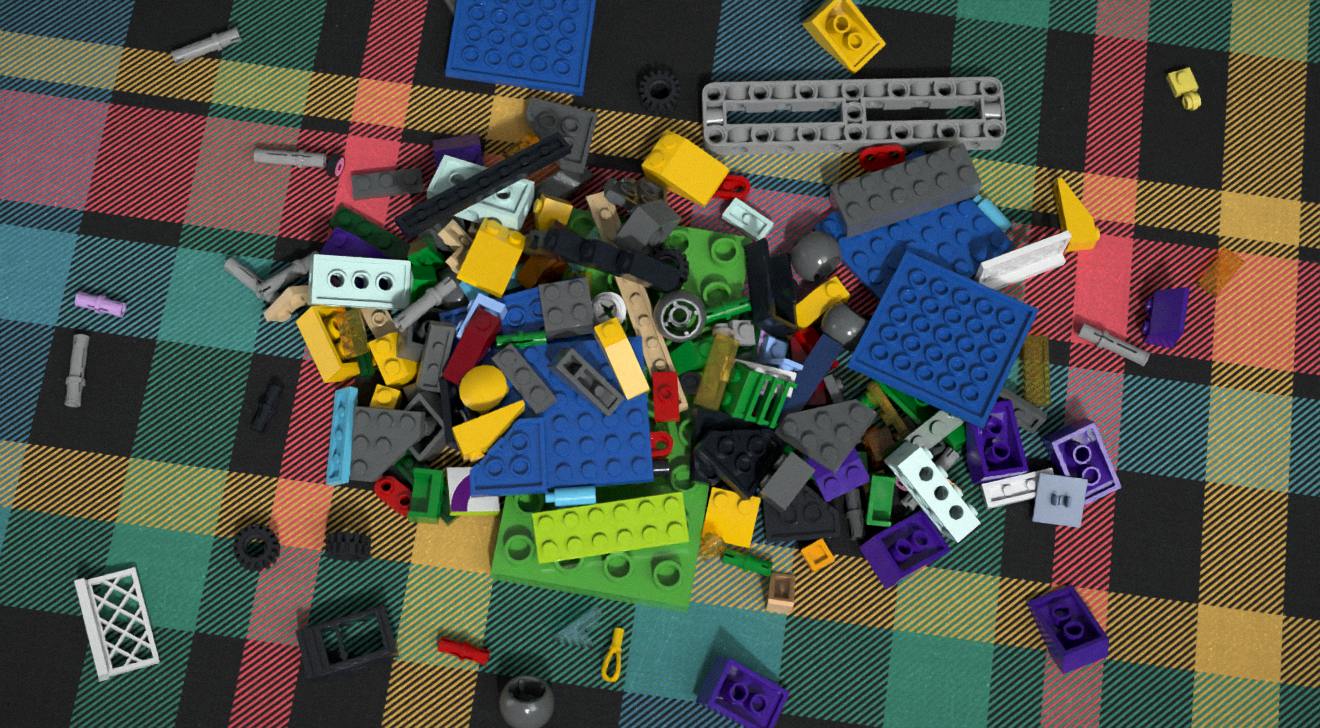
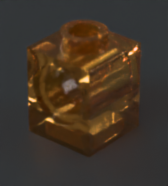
[863,427,895,468]

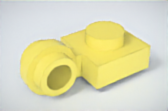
[1166,67,1201,111]

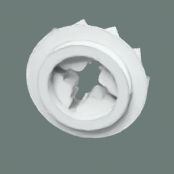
[591,292,627,326]

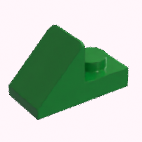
[407,235,449,273]
[669,336,722,377]

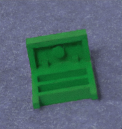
[719,361,798,429]

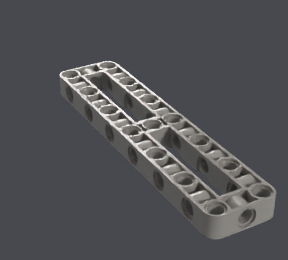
[702,77,1006,156]

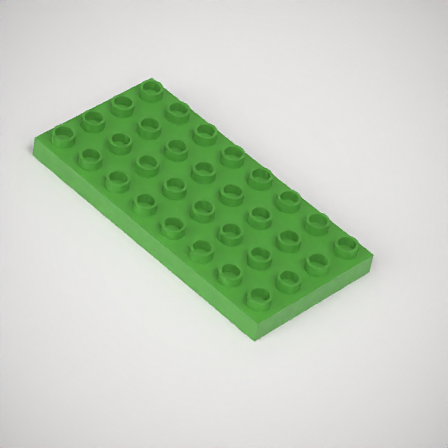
[490,208,752,613]

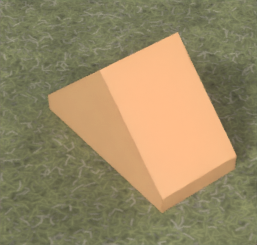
[766,572,795,614]

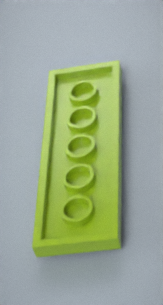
[532,491,689,564]

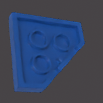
[470,417,548,498]

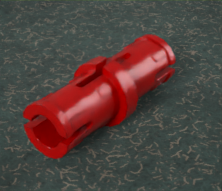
[438,636,491,666]

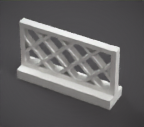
[972,230,1072,290]
[74,567,160,681]

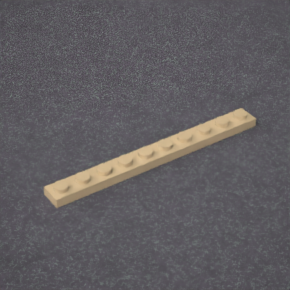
[586,191,688,412]

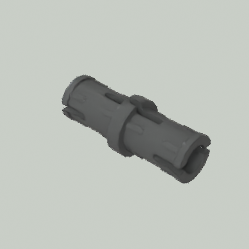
[844,489,867,540]

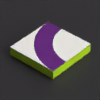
[445,467,500,516]

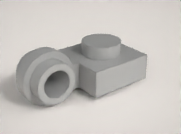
[712,320,755,346]

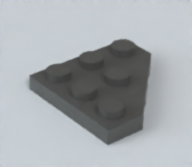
[525,97,598,174]
[604,178,668,213]
[775,399,877,474]
[350,406,425,482]

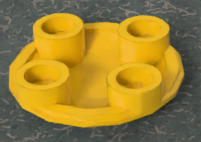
[459,365,509,414]

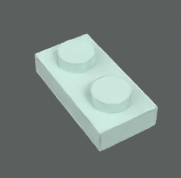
[722,198,774,241]

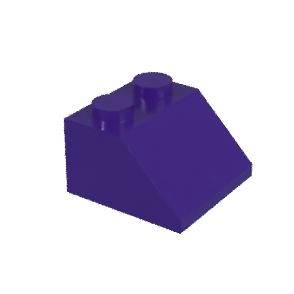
[433,133,484,169]
[1141,287,1190,348]

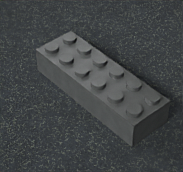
[830,143,981,239]

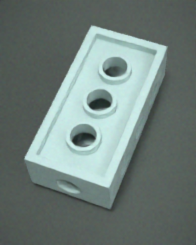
[427,155,534,232]
[307,254,411,311]
[884,441,980,542]

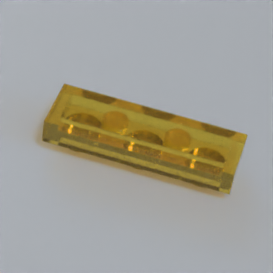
[693,333,740,411]
[1023,335,1051,407]
[865,381,909,441]

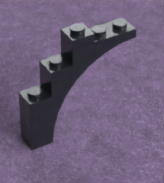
[523,228,681,293]

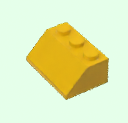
[296,306,376,383]

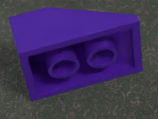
[319,227,392,291]
[966,400,1029,484]
[1042,418,1122,506]
[803,447,871,502]
[859,510,951,590]
[1027,585,1109,674]
[695,656,790,728]

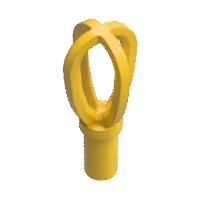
[602,628,624,682]

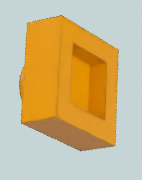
[800,539,835,573]

